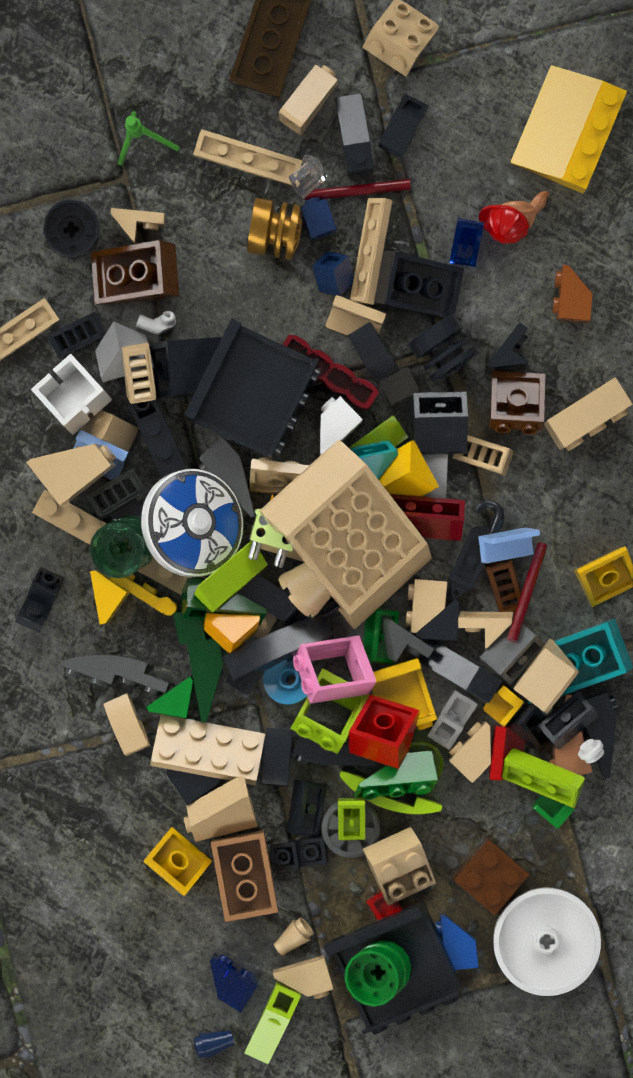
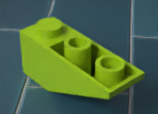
[244,980,301,1064]

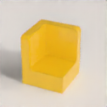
[483,685,524,727]

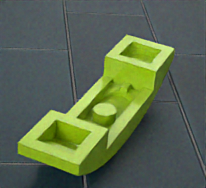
[339,769,442,814]

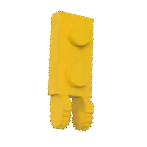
[110,568,178,616]

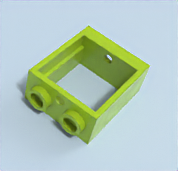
[290,668,369,754]

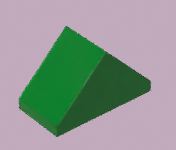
[146,676,194,718]

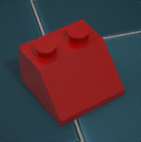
[349,694,420,769]

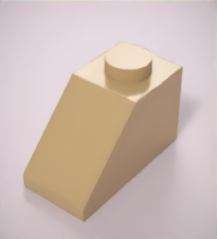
[273,955,333,999]

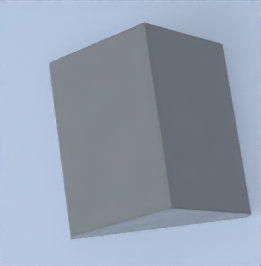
[95,321,154,383]

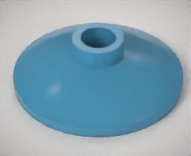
[263,660,313,705]

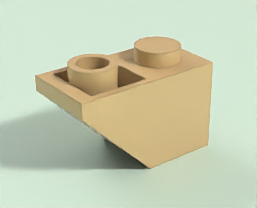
[405,579,447,633]
[448,721,491,783]

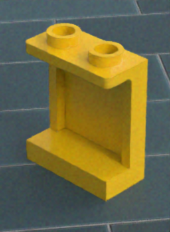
[372,658,437,730]

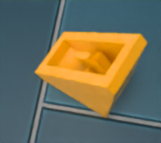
[204,613,260,653]

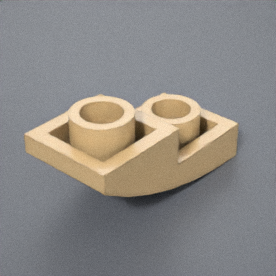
[103,693,150,756]

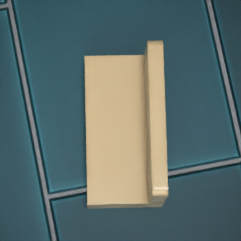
[326,295,386,336]

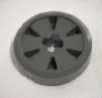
[322,801,380,858]

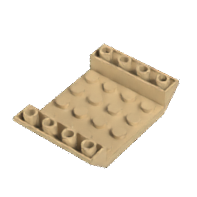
[259,440,432,629]

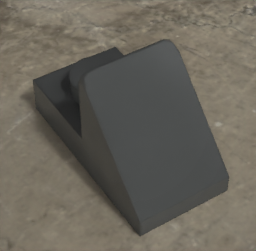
[381,618,434,661]

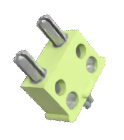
[248,508,293,568]

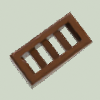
[485,559,521,613]

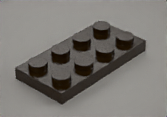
[229,0,312,99]

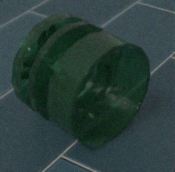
[89,515,153,579]

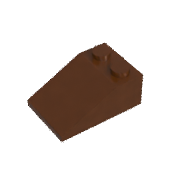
[91,240,179,305]

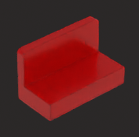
[488,725,525,781]

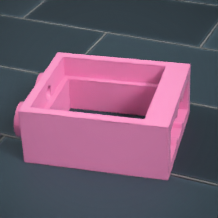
[293,635,376,704]

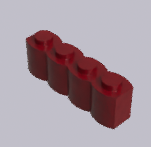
[282,335,379,410]

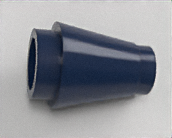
[193,1030,234,1059]

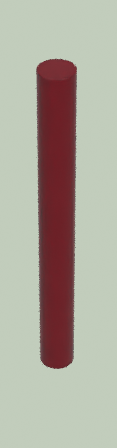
[304,179,411,201]
[507,542,548,643]

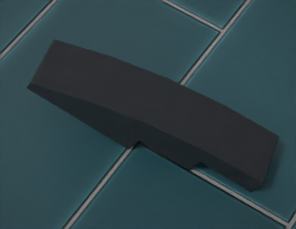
[222,613,334,682]

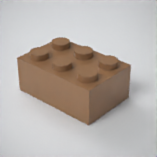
[211,830,278,922]

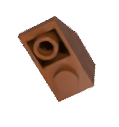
[552,265,593,323]

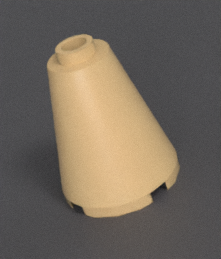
[279,563,331,618]

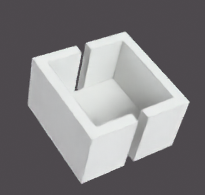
[31,354,112,435]

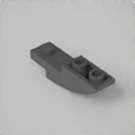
[61,654,170,696]

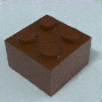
[452,837,529,915]

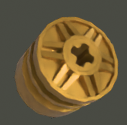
[247,198,302,260]

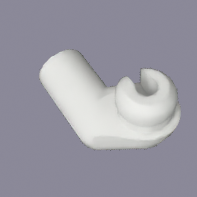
[136,311,176,335]

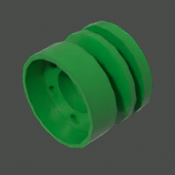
[345,940,412,1007]

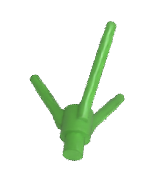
[118,111,179,165]

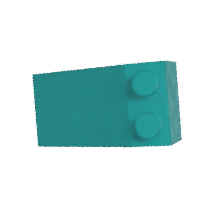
[518,618,633,704]

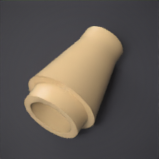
[274,917,314,956]

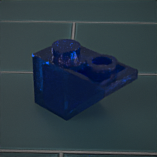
[210,954,258,1013]

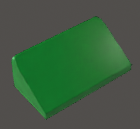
[363,609,399,664]

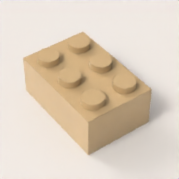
[544,377,633,451]

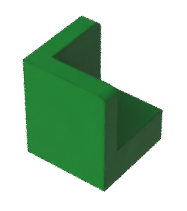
[532,795,575,829]

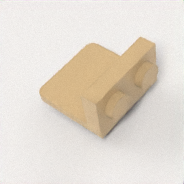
[362,0,439,76]

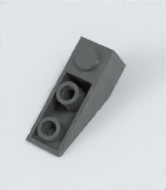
[199,437,255,519]

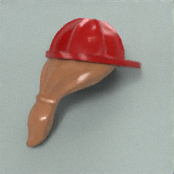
[478,191,549,245]

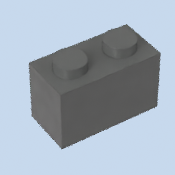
[480,624,545,685]

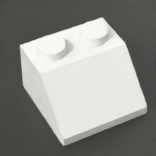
[320,397,363,456]

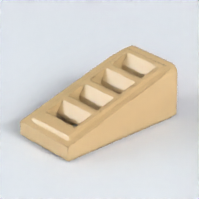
[121,343,156,404]
[452,435,513,476]

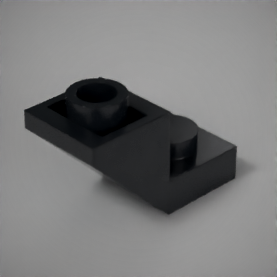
[378,94,429,158]
[15,567,65,633]

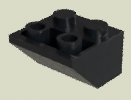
[410,392,468,454]

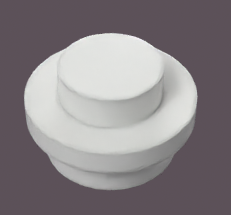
[578,739,604,763]

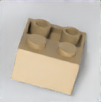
[363,827,436,906]

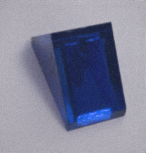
[449,218,484,267]

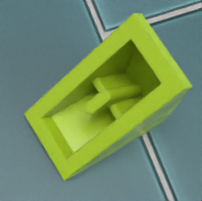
[338,798,365,840]

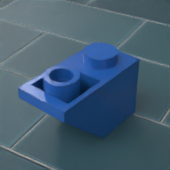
[435,914,478,970]

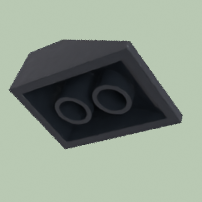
[374,250,464,318]

